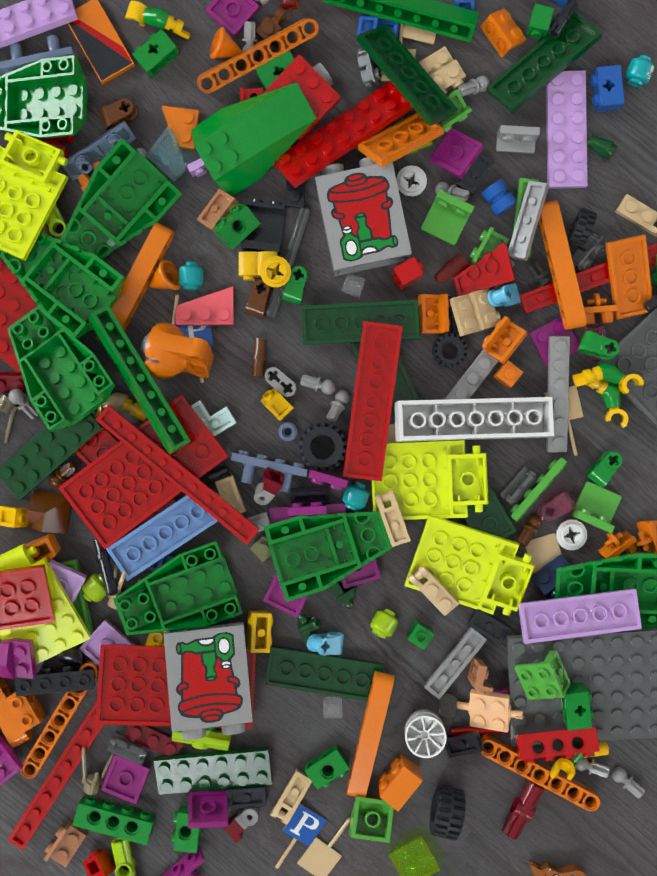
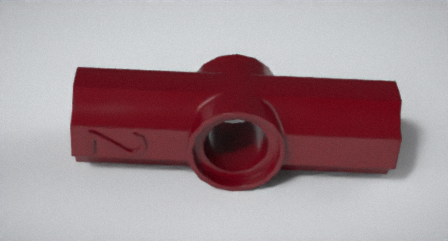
[502,780,545,840]

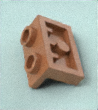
[197,189,240,232]
[467,656,494,694]
[44,821,88,868]

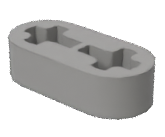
[265,367,297,397]

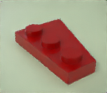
[454,242,516,296]

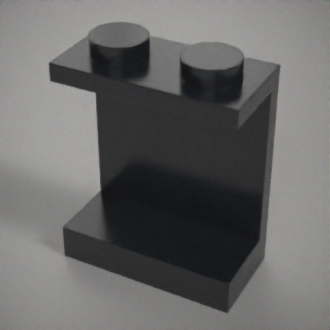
[241,199,286,255]

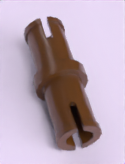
[251,338,267,378]

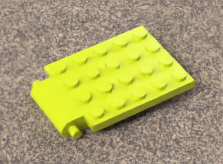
[0,130,69,261]
[372,440,489,520]
[404,514,535,616]
[0,544,91,665]

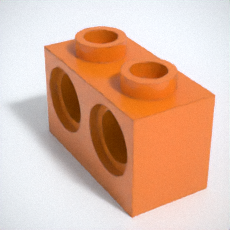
[4,691,47,732]

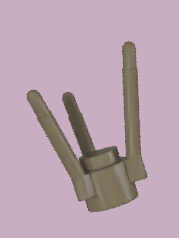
[0,394,17,444]
[81,747,114,795]

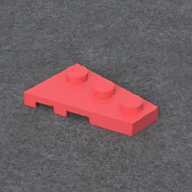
[176,286,234,326]

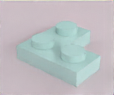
[191,400,237,437]

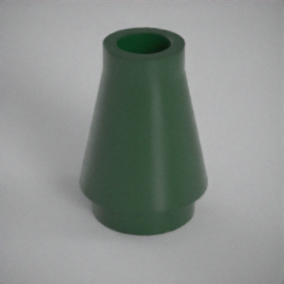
[587,135,618,160]

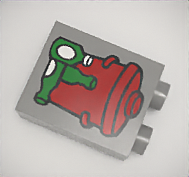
[315,157,412,277]
[164,622,253,740]

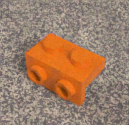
[480,8,526,57]
[418,293,450,334]
[482,316,527,365]

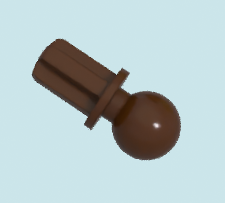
[48,461,77,488]
[517,514,542,547]

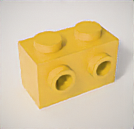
[246,610,273,653]

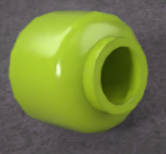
[82,573,110,602]
[370,609,398,639]

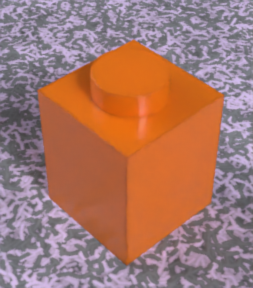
[493,360,523,388]

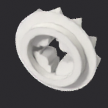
[396,166,427,197]
[556,520,587,550]

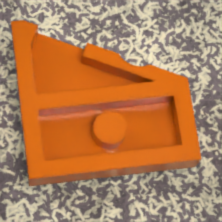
[162,106,200,150]

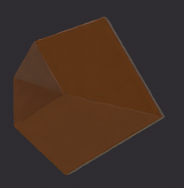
[26,490,72,533]

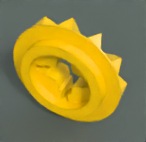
[260,256,291,288]

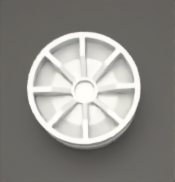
[404,709,446,758]

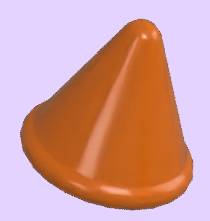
[210,27,242,59]
[149,260,181,290]

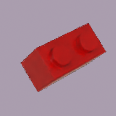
[391,257,424,291]

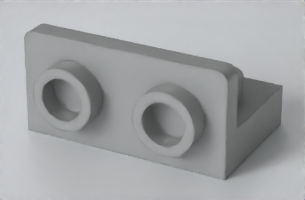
[496,125,540,154]

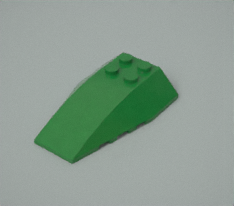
[191,82,317,197]
[60,138,182,259]
[0,232,125,339]
[264,511,392,602]
[554,553,657,628]

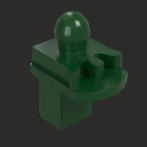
[329,582,358,609]
[297,613,322,648]

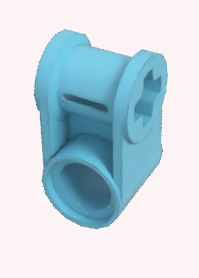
[488,283,521,307]
[307,632,344,656]

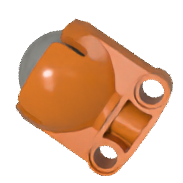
[140,322,214,379]

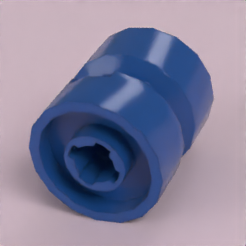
[481,179,517,216]

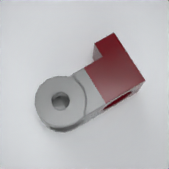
[254,466,284,505]
[224,807,259,844]

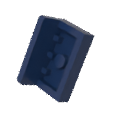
[531,554,571,599]

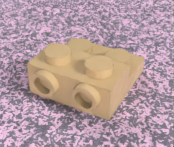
[419,46,466,95]
[449,288,501,337]

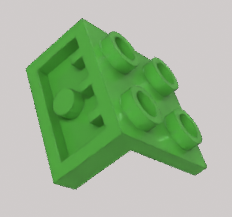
[421,189,475,246]
[570,481,622,533]
[515,650,571,700]

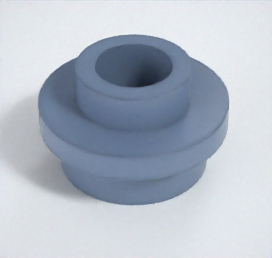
[278,422,298,441]

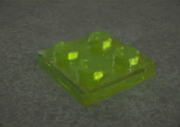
[388,834,440,876]

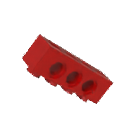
[515,727,600,763]

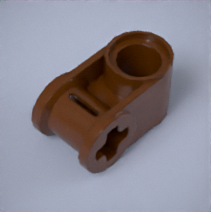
[99,98,139,131]
[245,280,271,319]

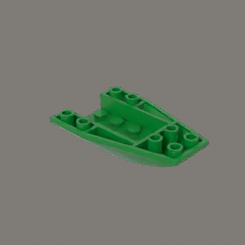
[0,55,87,139]
[7,306,115,432]
[113,541,243,635]

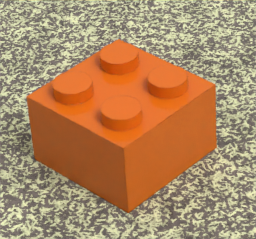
[378,753,423,812]

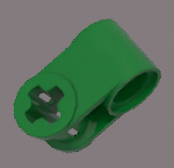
[282,266,307,305]
[578,331,620,361]
[586,451,623,488]

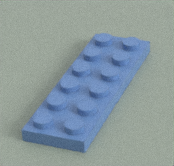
[106,495,217,581]

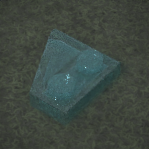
[146,127,188,182]

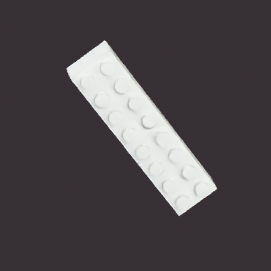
[394,397,554,442]

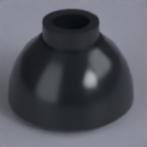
[57,644,84,666]

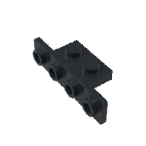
[15,664,95,696]

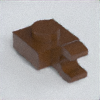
[256,7,287,46]

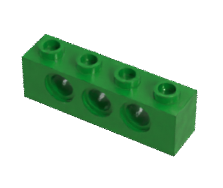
[72,796,156,846]

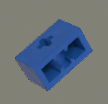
[590,65,625,112]

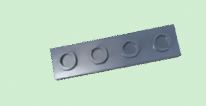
[0,35,76,76]
[61,120,136,181]
[231,450,308,493]

